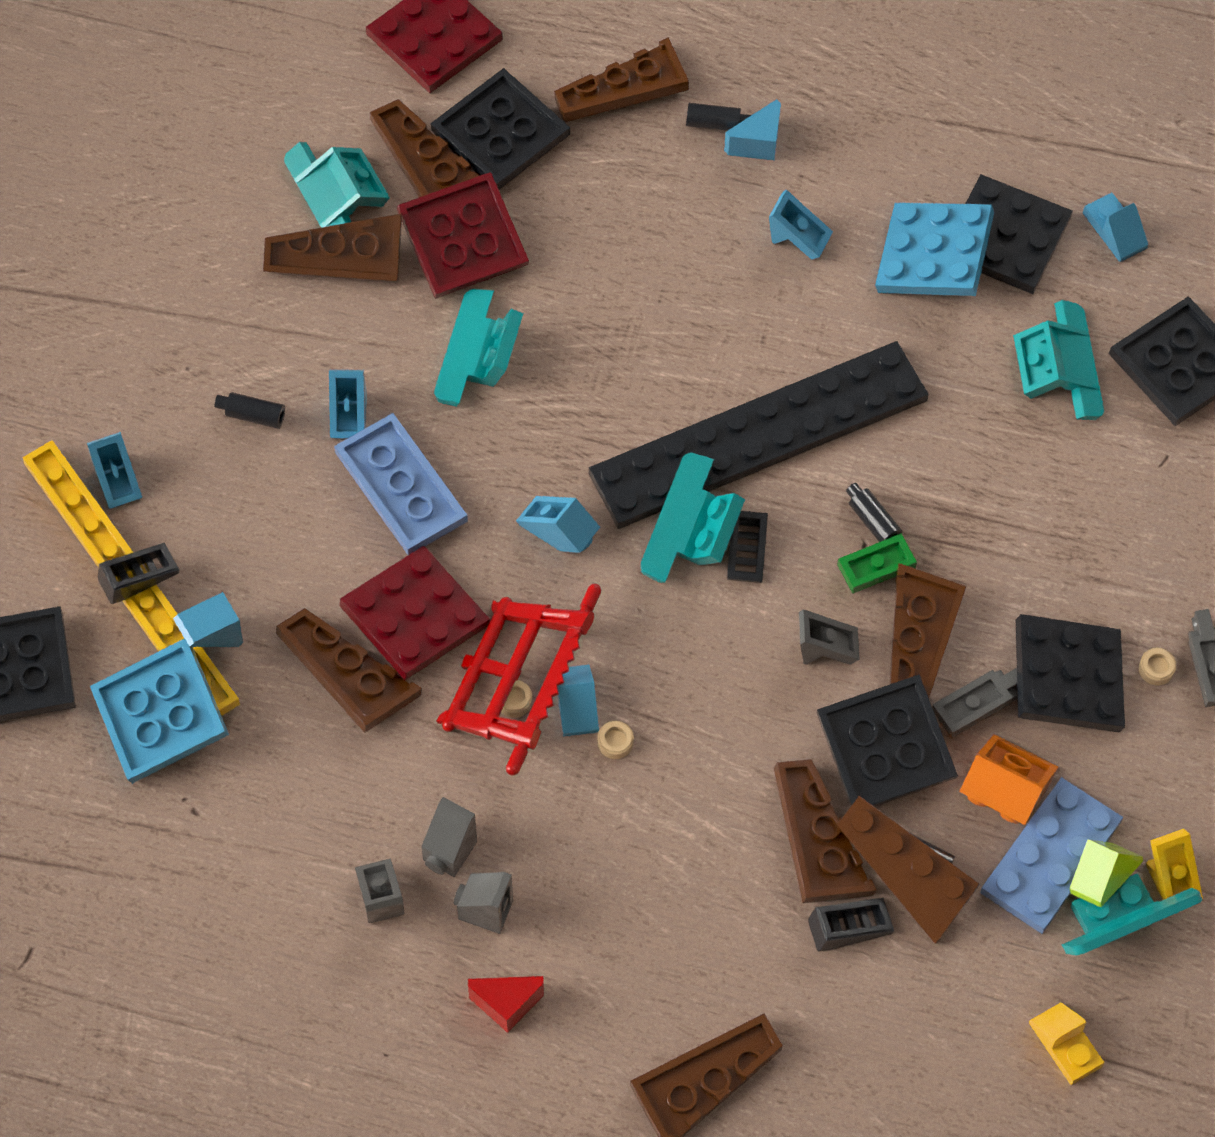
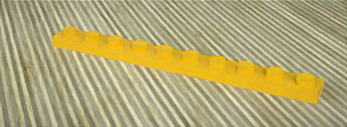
[22,440,240,716]

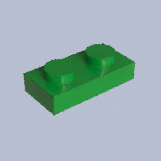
[837,533,917,594]

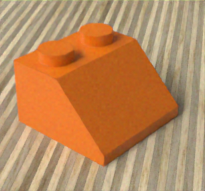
[959,734,1059,825]

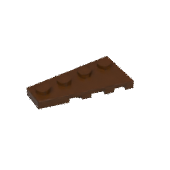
[554,37,689,122]
[369,99,479,197]
[263,213,402,281]
[889,563,967,698]
[276,608,422,733]
[774,759,877,903]
[837,796,980,944]
[630,1013,783,1137]

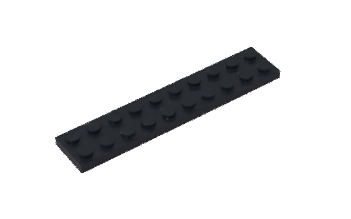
[589,341,929,529]

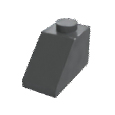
[421,797,477,877]
[454,872,513,934]

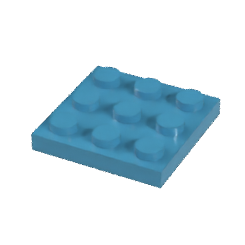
[875,203,994,296]
[90,638,229,784]

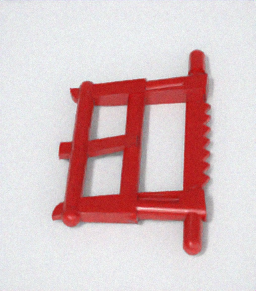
[436,583,602,776]

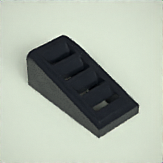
[727,511,768,583]
[98,542,180,604]
[808,898,894,952]

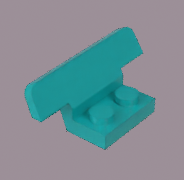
[284,142,390,227]
[434,289,524,407]
[1013,300,1104,420]
[640,453,745,583]
[1061,873,1202,955]

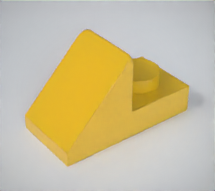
[1146,829,1203,900]
[1029,1002,1105,1085]

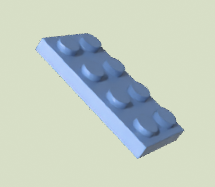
[334,413,468,555]
[980,777,1123,934]

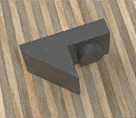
[799,609,860,665]
[355,858,405,923]

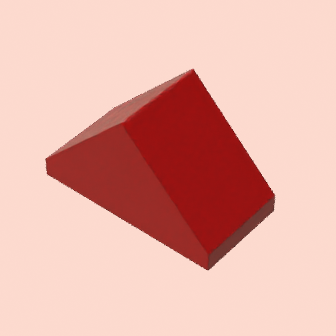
[468,976,544,1033]

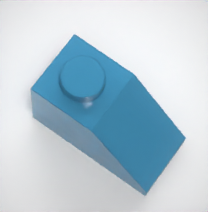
[516,496,600,553]

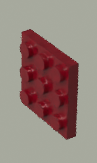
[366,0,503,93]
[397,172,529,299]
[339,546,490,680]

